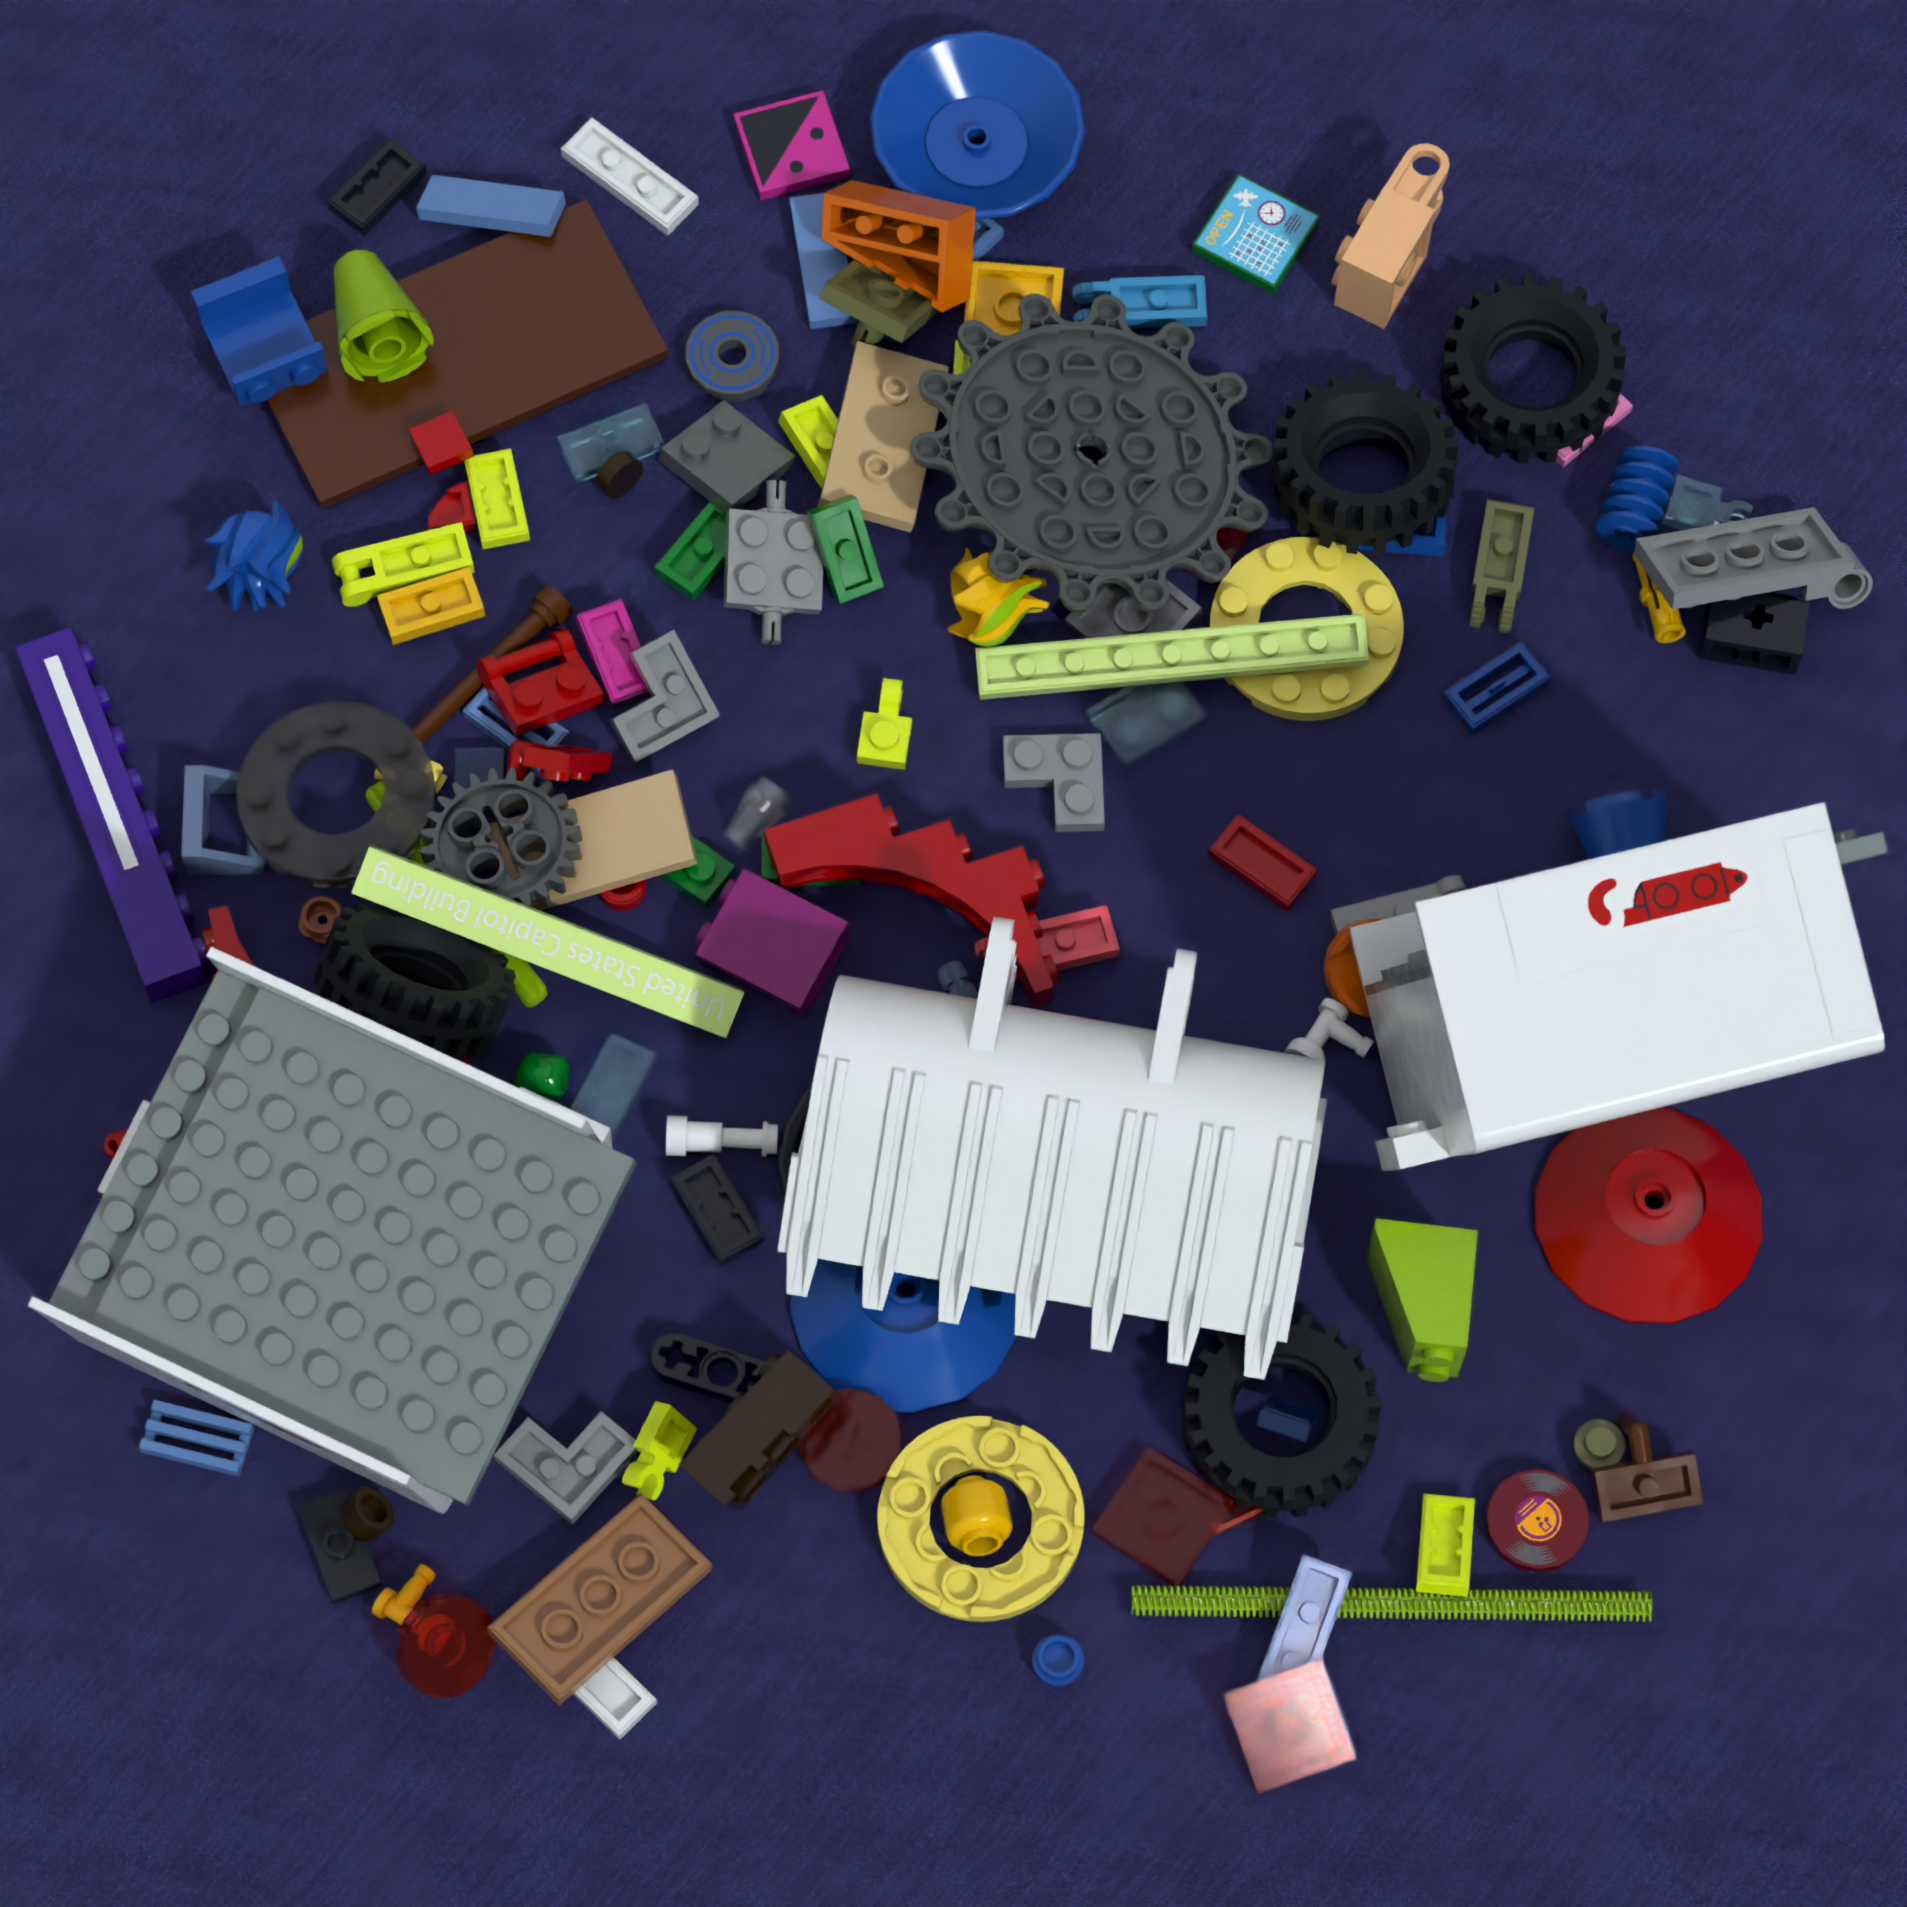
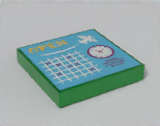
[1192,173,1320,295]

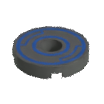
[686,311,779,402]

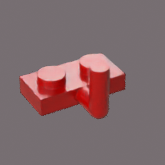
[506,740,613,781]

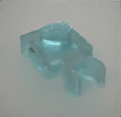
[1662,474,1753,530]

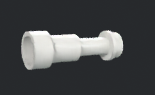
[666,1115,778,1157]

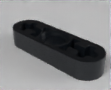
[651,1333,767,1404]

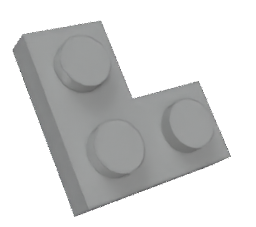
[610,630,720,763]
[1003,733,1105,832]
[494,1411,638,1525]

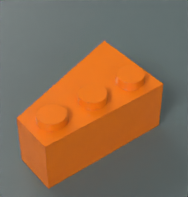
[821,180,976,313]

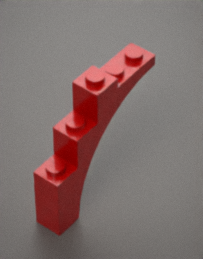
[764,793,1059,1007]

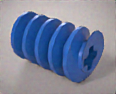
[1595,446,1680,552]

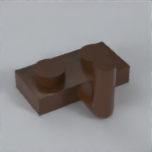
[1591,1412,1703,1522]

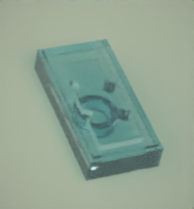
[557,403,664,484]
[570,1033,657,1142]

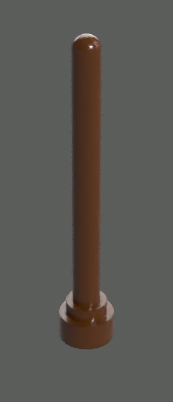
[392,584,573,761]

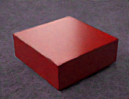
[409,410,474,475]

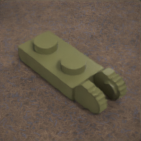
[1469,499,1535,634]

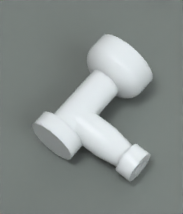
[1284,998,1374,1060]

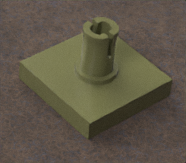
[819,260,940,347]

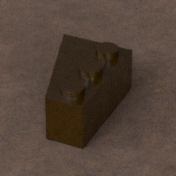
[678,1350,842,1511]

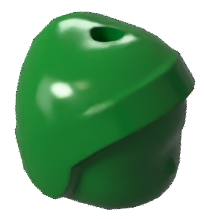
[513,1050,570,1102]

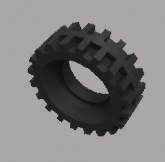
[1440,274,1626,464]
[1272,372,1458,554]
[312,902,516,1061]
[1182,1313,1382,1518]

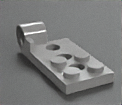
[1634,507,1873,609]

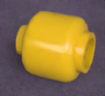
[941,1475,1013,1556]

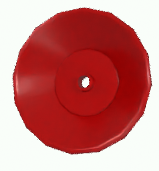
[1535,1107,1763,1324]

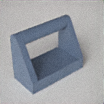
[181,765,268,876]

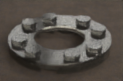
[237,701,436,888]

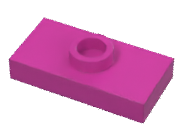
[575,599,650,708]

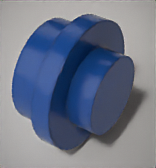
[1032,1634,1084,1687]

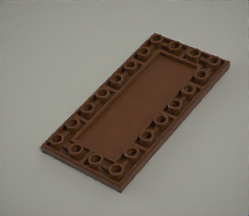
[266,199,669,510]

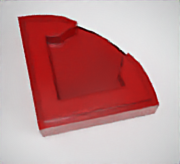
[428,481,477,533]

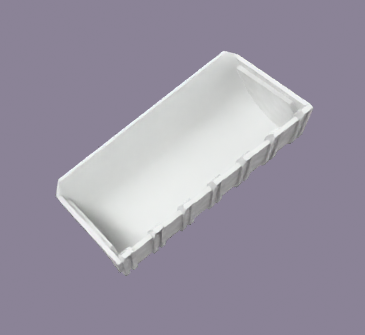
[778,916,1327,1380]

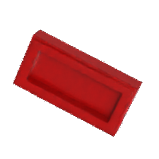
[1208,814,1318,912]

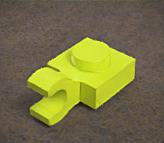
[857,678,912,770]

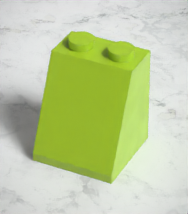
[1366,1218,1478,1382]

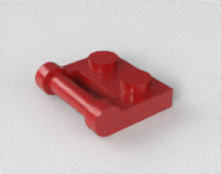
[476,628,604,737]

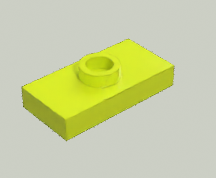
[464,448,530,550]
[1416,1493,1475,1597]

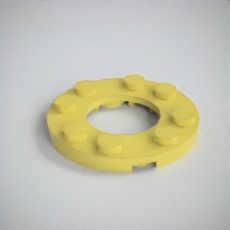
[1209,537,1404,721]
[877,1416,1085,1622]

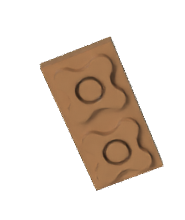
[488,1493,712,1706]

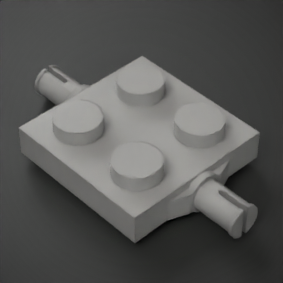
[723,480,823,645]

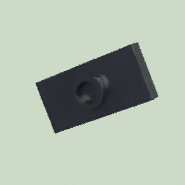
[327,138,427,236]
[670,1154,765,1266]
[297,1488,382,1605]

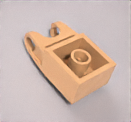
[1331,143,1450,329]

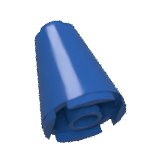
[1569,789,1668,860]

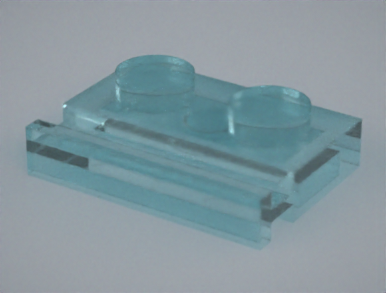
[1086,682,1207,772]

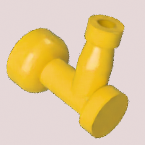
[372,1564,453,1655]

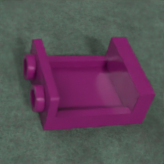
[694,868,852,1019]

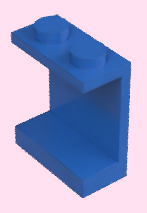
[190,256,328,407]

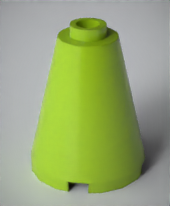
[333,250,434,382]

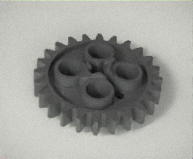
[420,767,582,908]

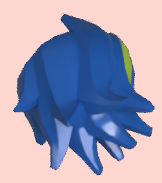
[204,500,303,612]

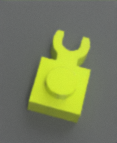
[622,1401,697,1501]

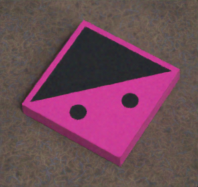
[733,90,850,201]

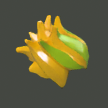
[948,548,1050,647]

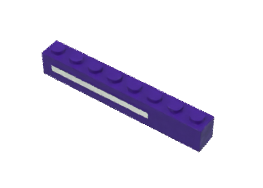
[15,627,211,1004]

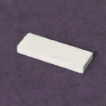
[561,117,699,236]

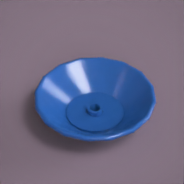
[869,30,1085,220]
[789,1259,1017,1413]

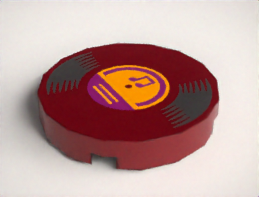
[1485,1469,1590,1573]

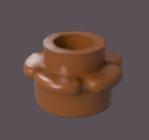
[298,896,342,944]

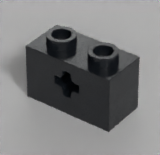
[1699,594,1810,675]

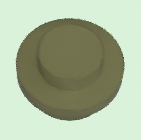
[1573,1419,1625,1469]

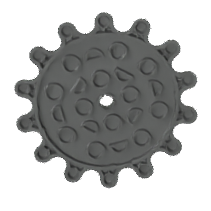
[910,294,1273,612]

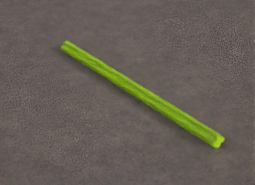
[1131,1585,1652,1622]

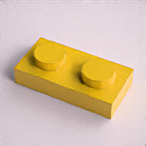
[377,567,485,645]

